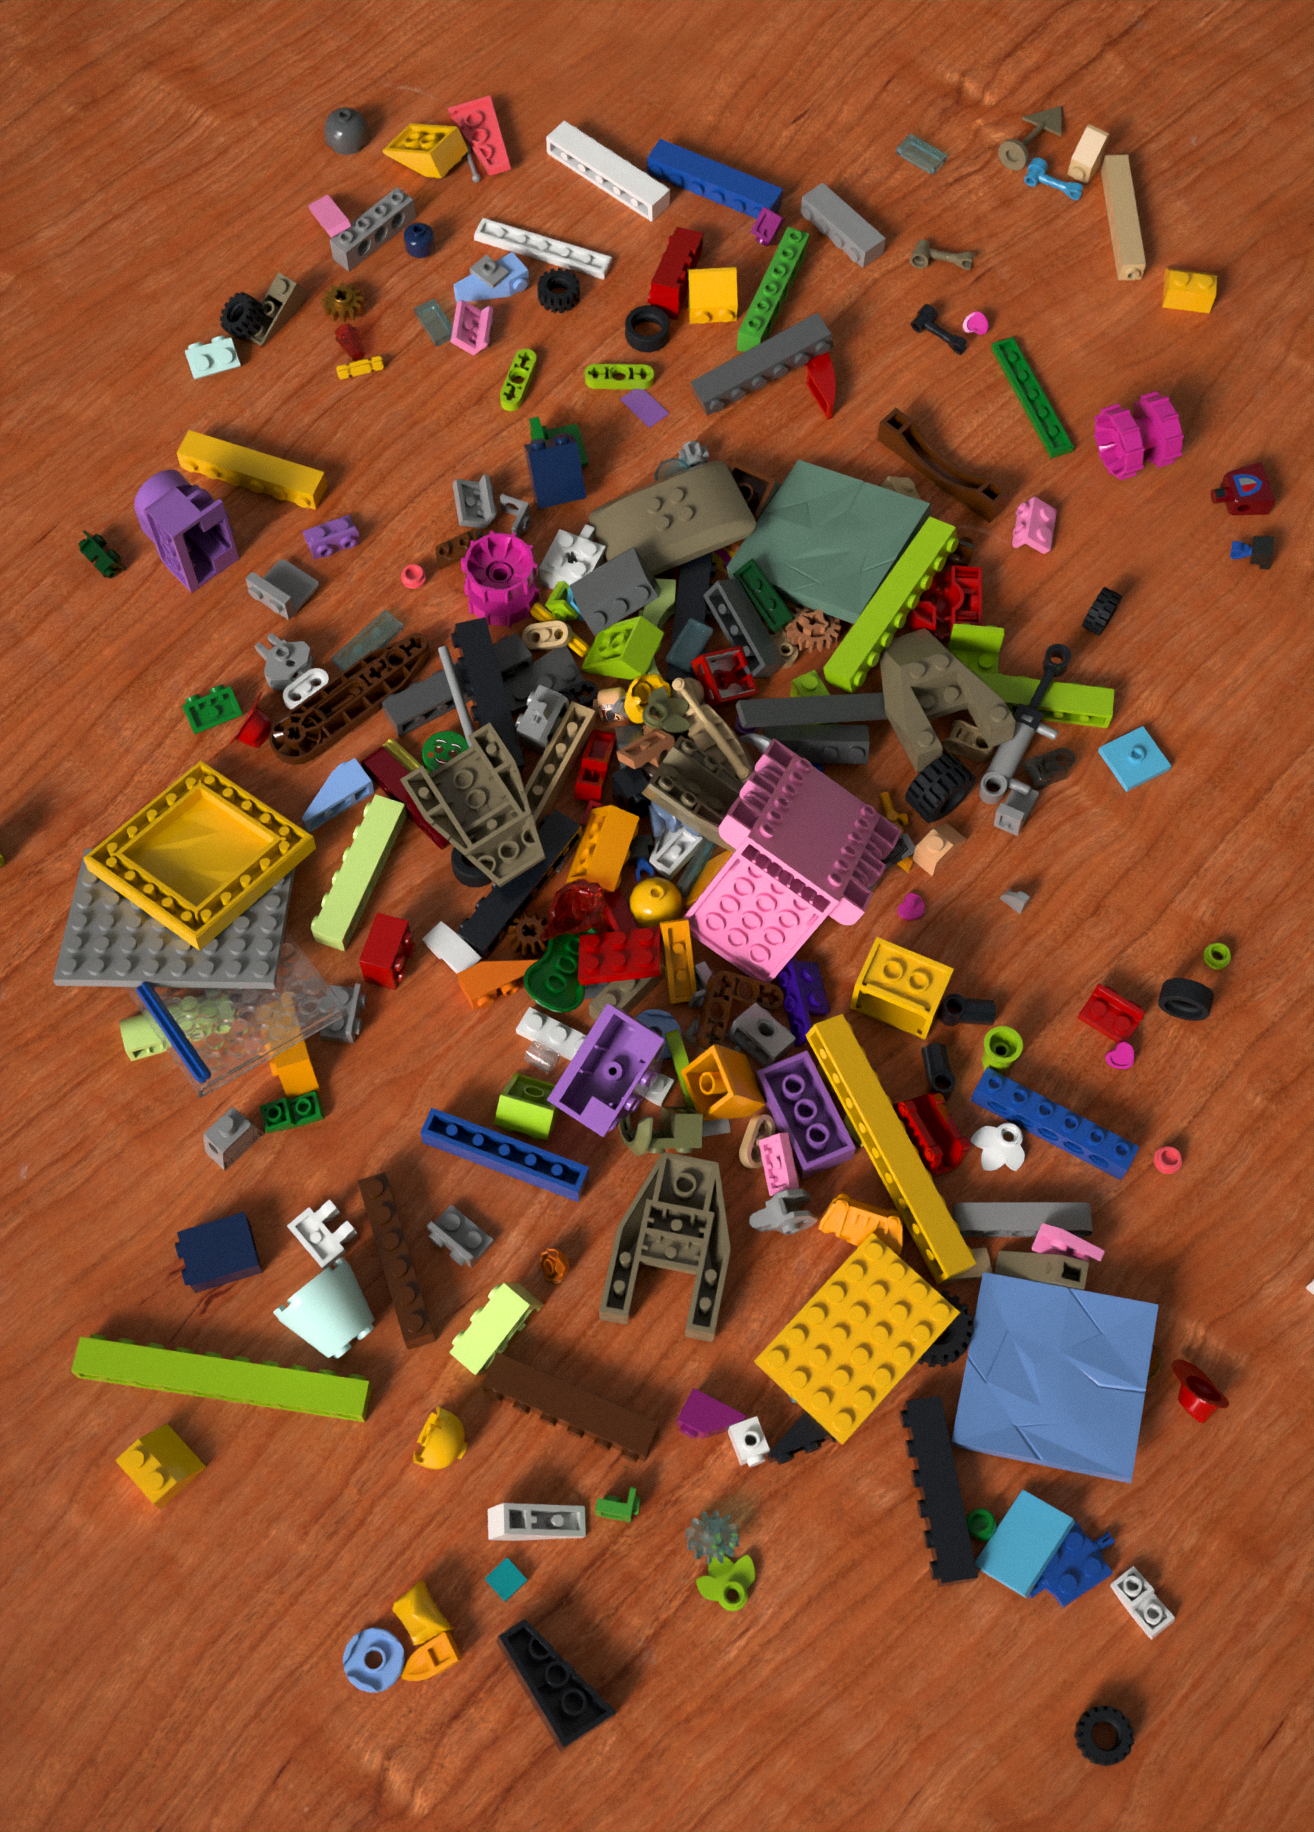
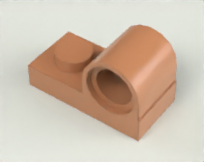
[617,729,675,769]

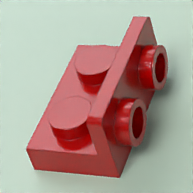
[1077,984,1146,1043]

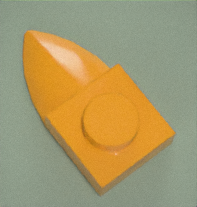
[401,1631,463,1681]

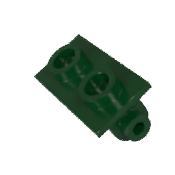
[79,530,127,579]

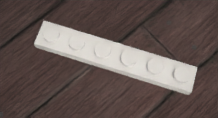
[516,1007,674,1107]

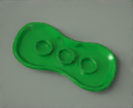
[523,918,600,1013]

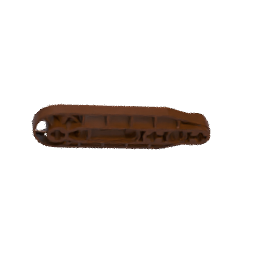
[269,633,430,765]

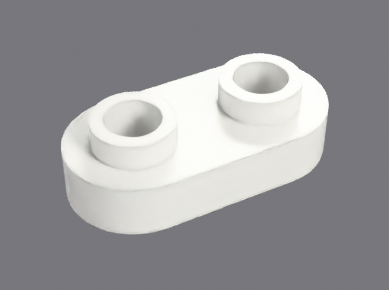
[283,668,330,710]

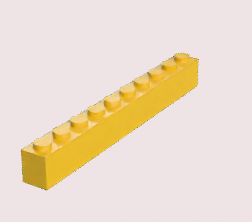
[805,1014,976,1285]

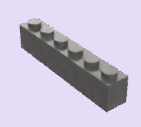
[690,312,834,416]
[382,633,533,738]

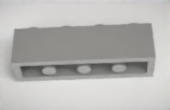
[801,183,886,268]

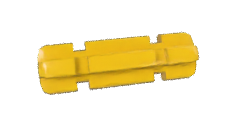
[336,355,384,380]

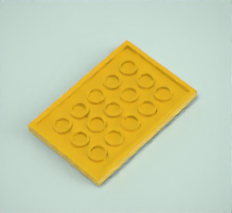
[754,1232,960,1445]

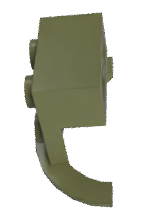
[618,1106,703,1156]

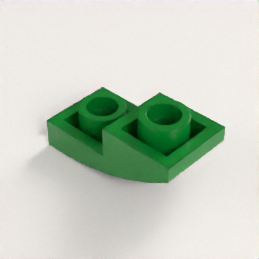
[260,1091,325,1133]

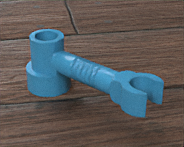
[1024,158,1083,200]

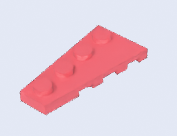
[447,95,511,176]

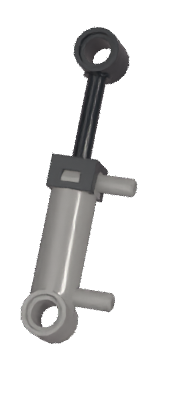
[978,644,1071,804]

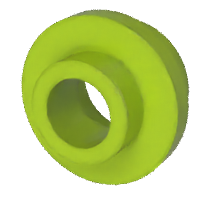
[1203,943,1231,969]

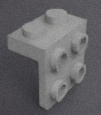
[245,559,319,620]

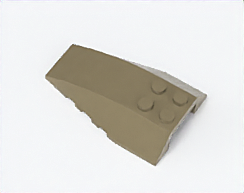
[400,722,546,887]

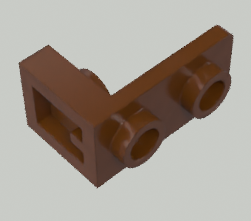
[436,528,486,569]

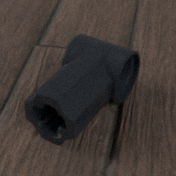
[938,993,996,1026]
[921,1043,956,1102]

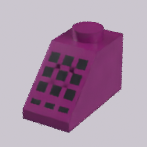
[676,1388,746,1439]

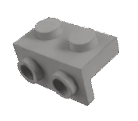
[452,474,497,529]

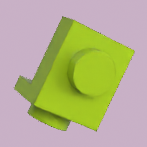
[545,581,578,621]

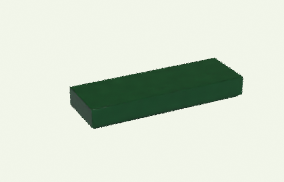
[733,558,796,634]

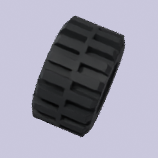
[905,754,976,823]

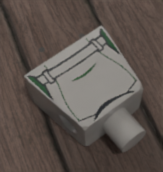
[203,1107,264,1171]

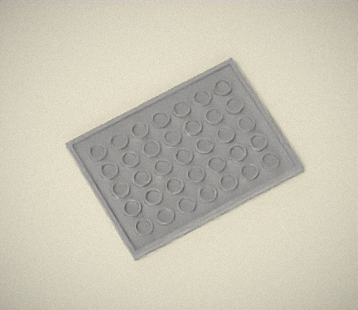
[53,849,296,989]

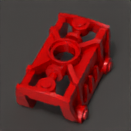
[893,1092,971,1178]

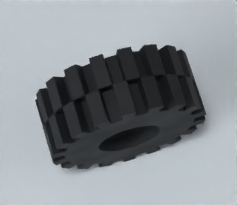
[917,1289,974,1368]

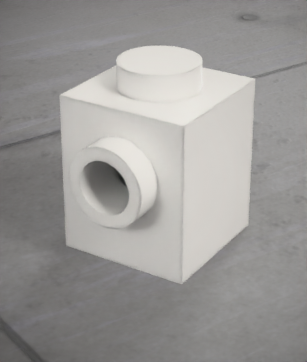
[728,1416,770,1467]

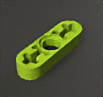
[500,349,537,411]
[585,364,654,389]
[665,1029,695,1108]

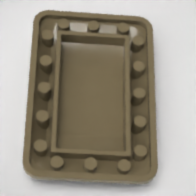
[589,460,757,576]

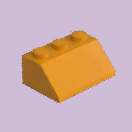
[566,805,639,893]

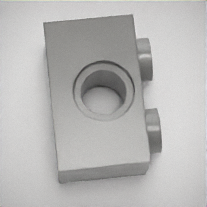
[728,1002,796,1067]

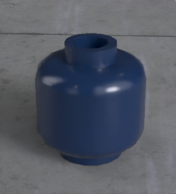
[404,222,435,258]

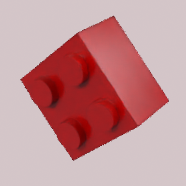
[359,912,416,990]

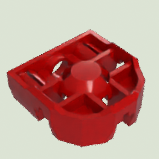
[906,566,982,643]

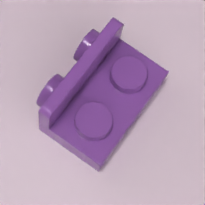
[302,515,360,560]

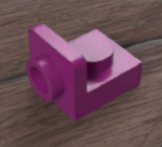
[750,207,785,247]

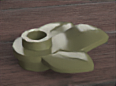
[642,687,691,733]

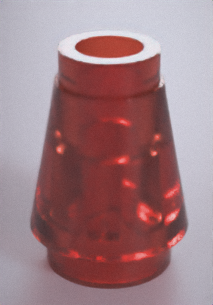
[335,323,365,361]

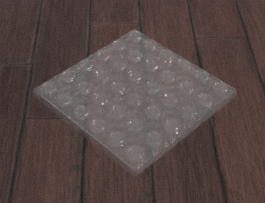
[125,929,348,1098]

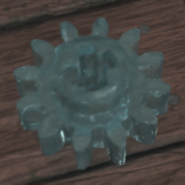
[686,1510,739,1564]

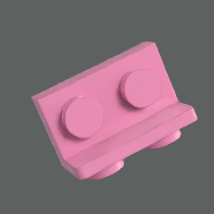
[759,1132,799,1196]
[1032,1223,1105,1262]

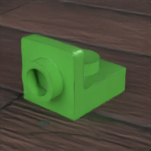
[595,1486,641,1523]

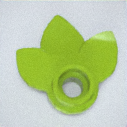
[696,1552,755,1611]

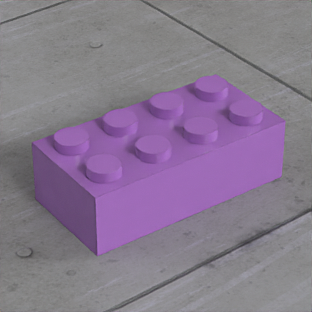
[755,1050,856,1180]

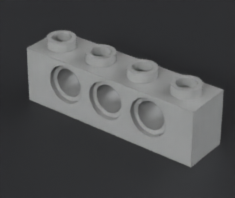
[330,187,416,272]

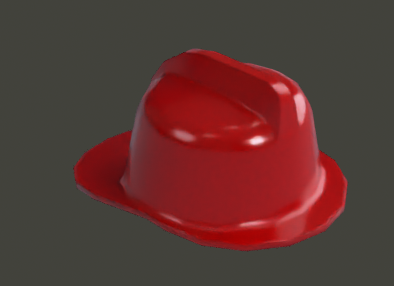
[230,692,272,748]
[1172,1359,1229,1423]

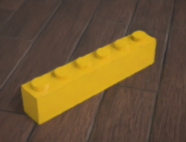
[177,430,327,510]

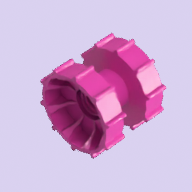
[1093,391,1184,481]
[461,531,540,628]

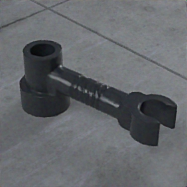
[911,304,967,355]

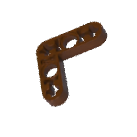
[696,971,784,1049]

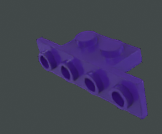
[777,956,830,1047]

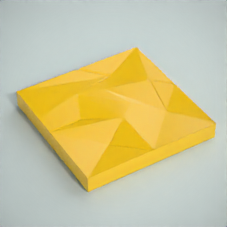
[83,760,316,951]

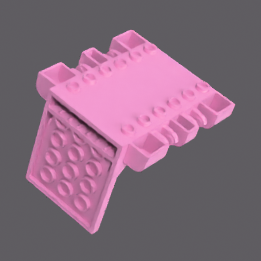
[682,738,902,983]

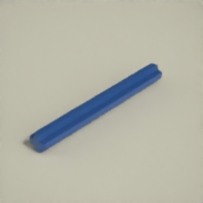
[136,982,211,1083]

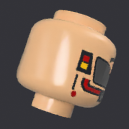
[593,687,627,722]

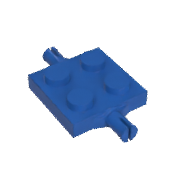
[1028,1521,1115,1609]

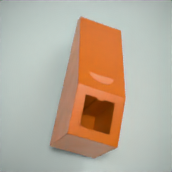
[457,960,538,1010]

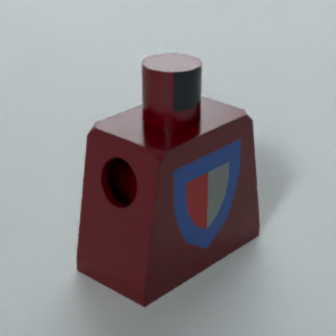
[1211,462,1275,515]

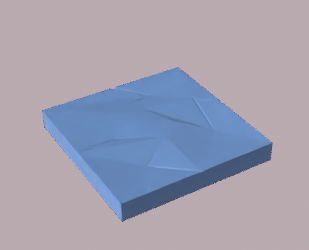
[951,1272,1159,1483]

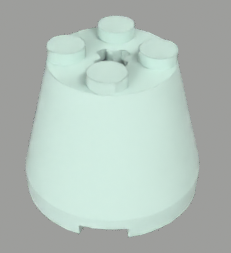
[273,1256,375,1359]

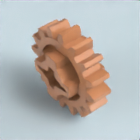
[785,606,841,653]

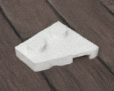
[649,826,704,880]

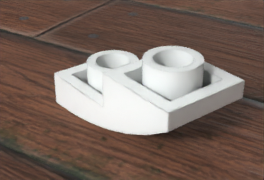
[421,921,481,974]
[1110,1566,1175,1640]

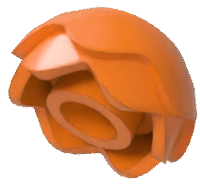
[538,1248,569,1284]

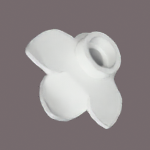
[970,1123,1025,1171]

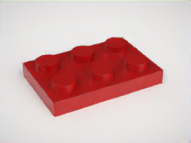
[578,926,662,985]

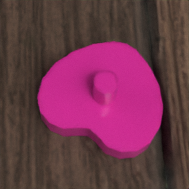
[963,311,988,335]
[897,893,925,921]
[1105,1041,1134,1069]

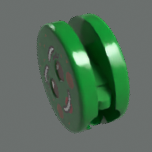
[422,731,469,772]

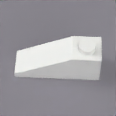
[488,1503,586,1541]

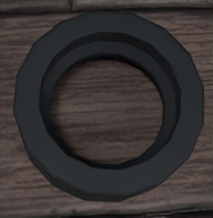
[625,305,670,353]
[1158,978,1214,1021]

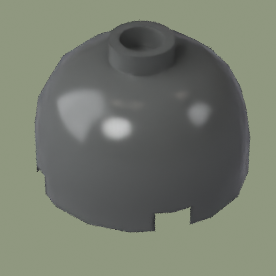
[324,107,370,155]

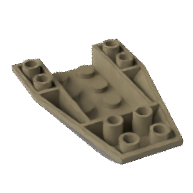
[641,735,744,852]

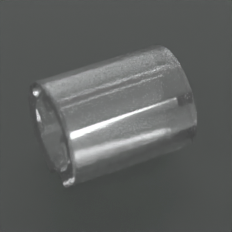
[524,1040,560,1074]

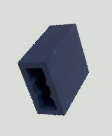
[524,433,587,509]
[175,1212,263,1293]

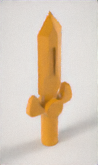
[880,792,913,873]

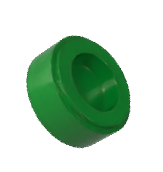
[966,1508,997,1541]

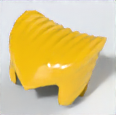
[624,673,671,724]
[392,1579,454,1645]

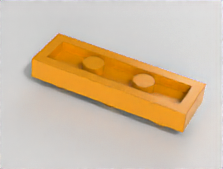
[660,918,697,1004]

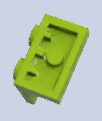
[947,623,1005,674]

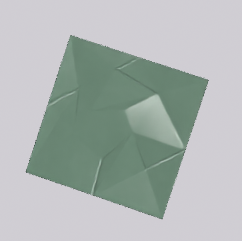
[727,459,931,624]

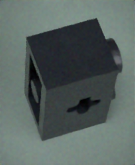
[612,766,651,819]

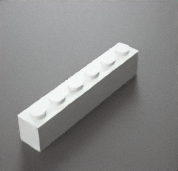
[546,121,670,222]

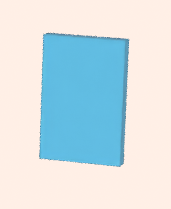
[975,1489,1075,1598]

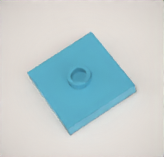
[1098,726,1171,792]

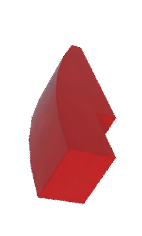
[805,352,836,420]
[574,729,616,803]

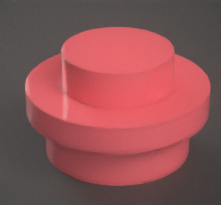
[401,564,426,589]
[1153,1146,1182,1174]

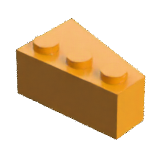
[258,998,321,1100]

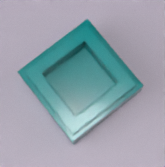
[485,1557,528,1603]

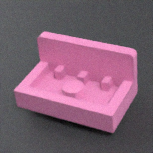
[451,300,493,355]
[1012,496,1057,554]

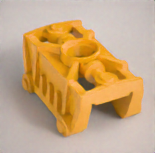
[819,1192,903,1255]

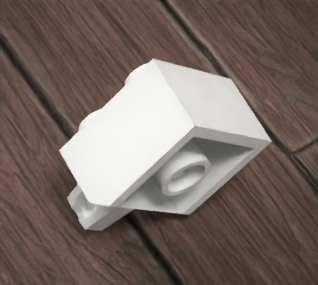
[539,525,606,589]

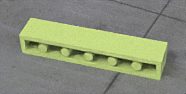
[311,794,407,952]

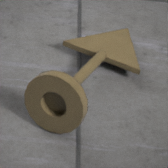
[998,106,1062,171]

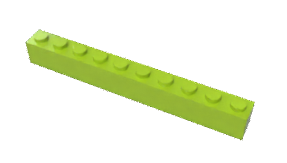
[71,1334,372,1422]

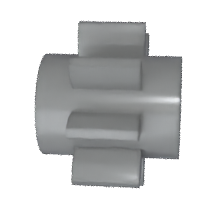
[679,441,709,468]

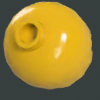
[629,877,682,928]
[413,1406,468,1470]

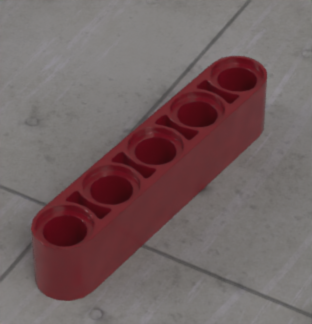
[360,746,451,850]

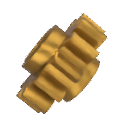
[321,282,365,323]

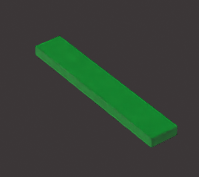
[991,337,1074,459]

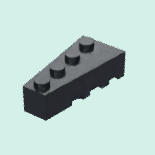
[496,1619,617,1752]

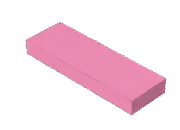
[308,194,351,238]

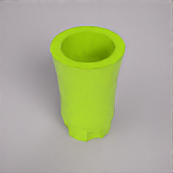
[981,1026,1023,1075]

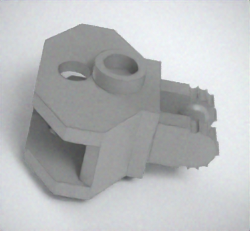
[255,633,314,691]
[749,1189,818,1235]

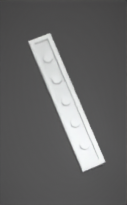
[474,218,612,280]

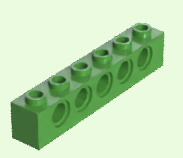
[737,227,810,352]

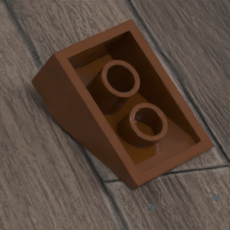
[729,461,781,547]

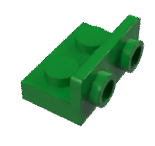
[182,684,243,735]

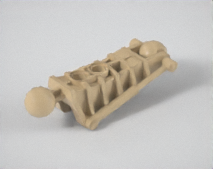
[672,678,756,784]

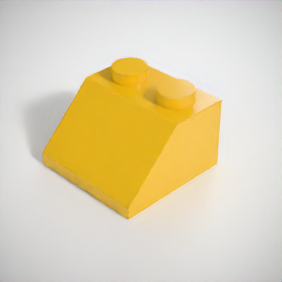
[687,267,738,324]
[1162,268,1217,313]
[115,1424,206,1510]

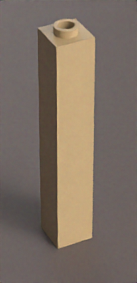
[1101,155,1146,281]

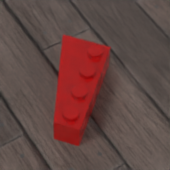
[647,227,704,320]

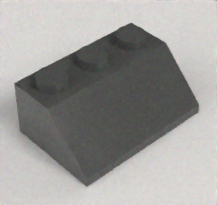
[570,546,661,635]

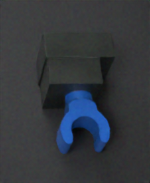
[1230,536,1274,570]
[628,834,654,883]

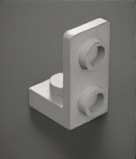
[993,789,1039,836]

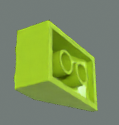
[580,616,664,680]

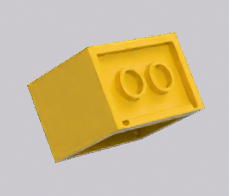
[850,937,954,1040]

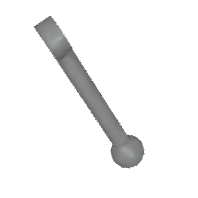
[465,145,481,183]

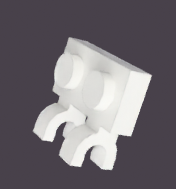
[287,1200,358,1270]

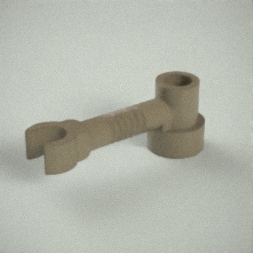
[910,240,974,270]

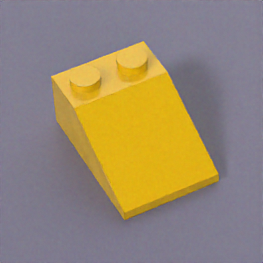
[383,123,468,179]

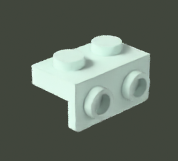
[185,336,241,380]

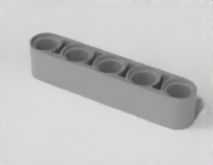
[952,1202,1093,1237]

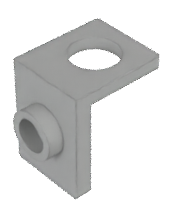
[470,255,509,288]
[500,494,531,539]

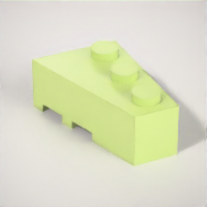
[449,1283,544,1375]

